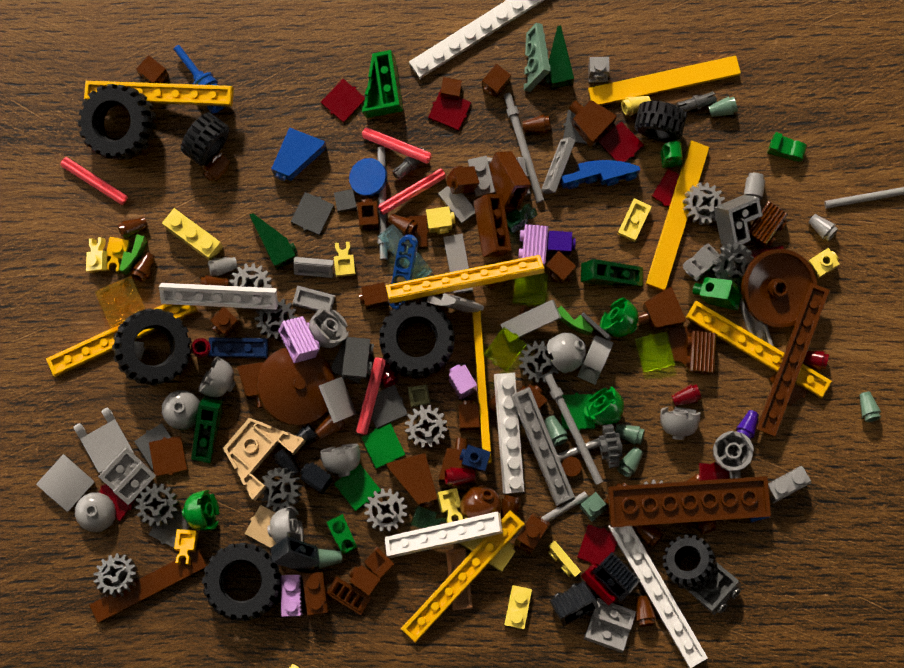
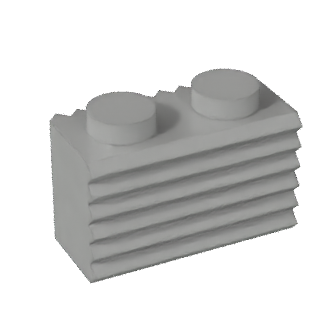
[768,466,812,503]

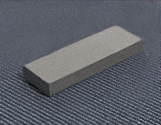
[541,137,575,194]
[443,234,473,294]
[500,300,562,342]

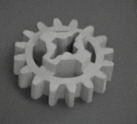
[683,182,725,225]
[229,263,272,288]
[405,405,448,449]
[364,488,407,532]

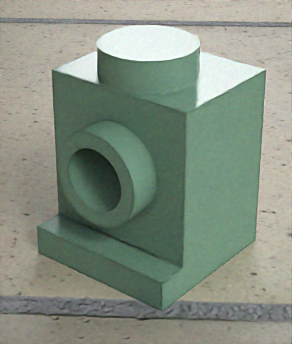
[579,492,607,522]

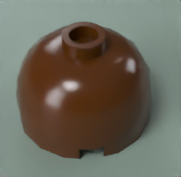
[460,485,501,518]

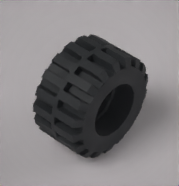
[634,101,687,141]
[181,112,230,166]
[663,535,717,591]

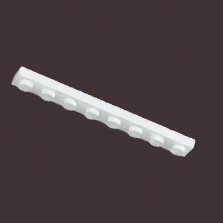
[409,0,544,79]
[608,525,708,668]

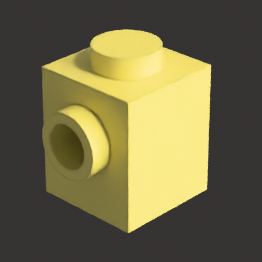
[426,206,455,234]
[808,248,839,280]

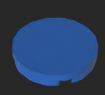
[349,158,387,197]

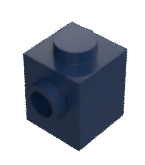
[459,445,491,473]

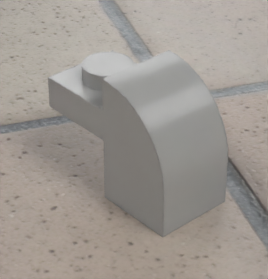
[683,243,719,281]
[577,335,613,384]

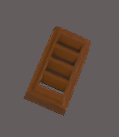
[326,576,371,615]

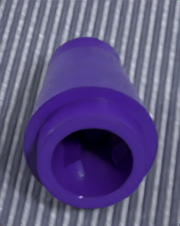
[736,410,759,440]

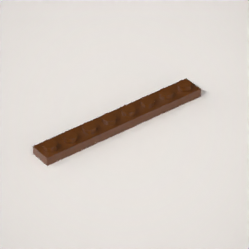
[756,283,830,437]

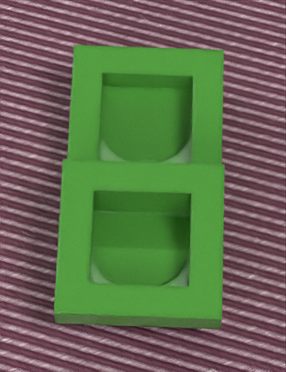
[119,235,147,275]
[558,306,594,335]

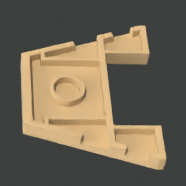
[223,418,306,501]

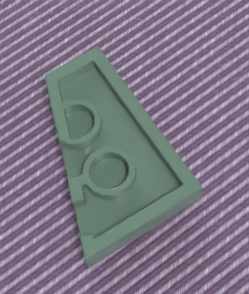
[524,23,550,92]

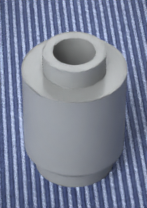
[744,172,765,200]

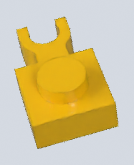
[106,237,130,273]
[174,529,198,566]

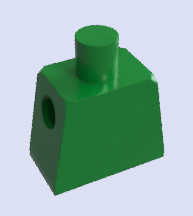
[693,277,742,311]

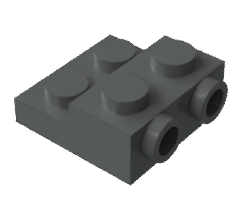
[684,563,741,615]

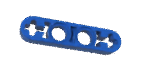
[389,235,418,309]

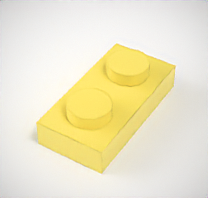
[618,198,652,242]
[548,541,581,578]
[504,585,532,629]

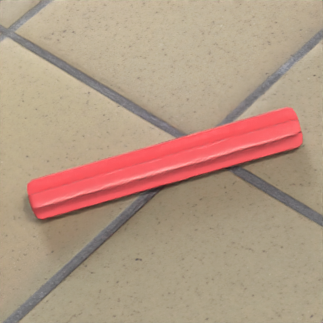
[362,127,432,163]
[60,157,128,205]
[378,169,446,215]
[356,357,386,435]

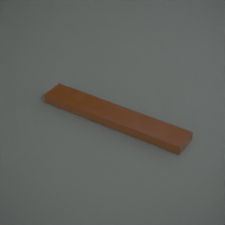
[89,549,207,623]

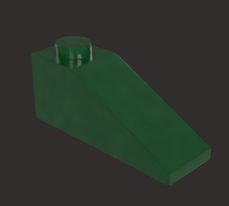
[545,25,574,90]
[249,213,298,270]
[581,259,643,287]
[191,397,223,463]

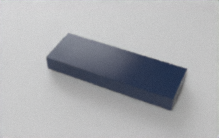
[208,337,268,359]

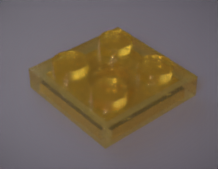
[95,276,146,328]

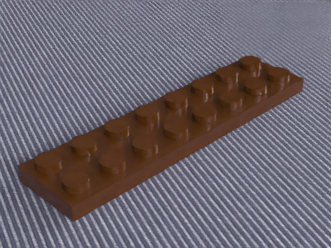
[607,476,771,528]

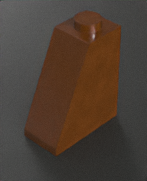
[489,151,531,212]
[387,453,438,508]

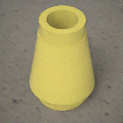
[621,96,651,116]

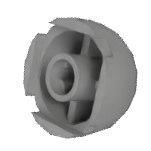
[309,308,348,348]
[547,333,586,373]
[199,357,236,397]
[162,390,200,430]
[660,407,700,440]
[713,431,753,471]
[320,444,361,477]
[75,492,116,532]
[267,506,303,543]

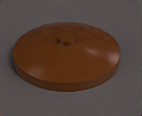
[741,249,817,328]
[256,347,335,426]

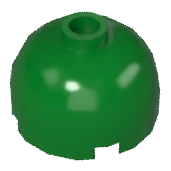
[600,298,639,338]
[584,387,624,426]
[182,490,219,531]

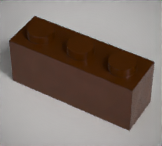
[473,194,512,257]

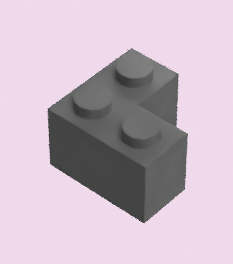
[714,195,762,245]
[342,337,374,380]

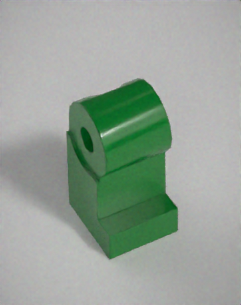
[767,132,807,162]
[661,141,682,168]
[326,514,358,555]

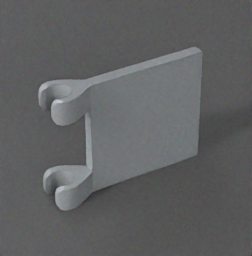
[74,408,135,473]

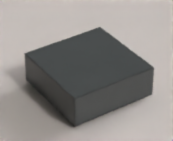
[334,189,357,213]

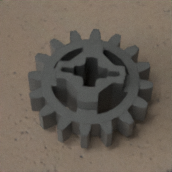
[712,243,754,285]
[255,298,298,341]
[518,341,559,384]
[599,424,622,468]
[262,468,302,511]
[135,483,180,528]
[94,553,138,598]

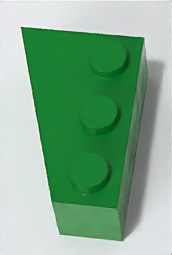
[362,50,404,118]

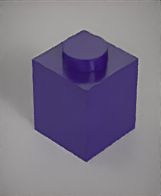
[547,231,576,255]

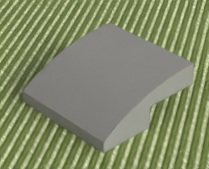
[426,293,484,312]
[319,377,357,423]
[98,447,156,505]
[36,454,95,512]
[584,598,636,653]

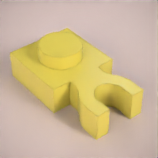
[86,237,107,273]
[334,242,355,277]
[437,488,463,523]

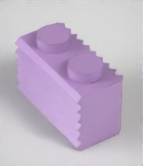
[518,224,548,268]
[278,316,320,363]
[449,364,477,400]
[280,575,303,617]

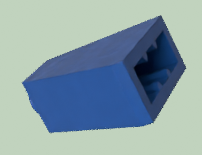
[271,127,326,181]

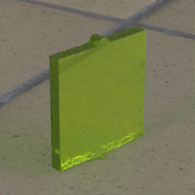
[513,274,548,307]
[484,327,527,372]
[635,331,675,373]

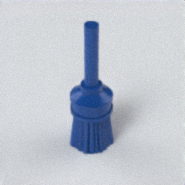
[173,45,226,114]

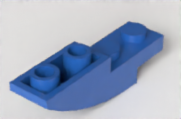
[560,160,640,189]

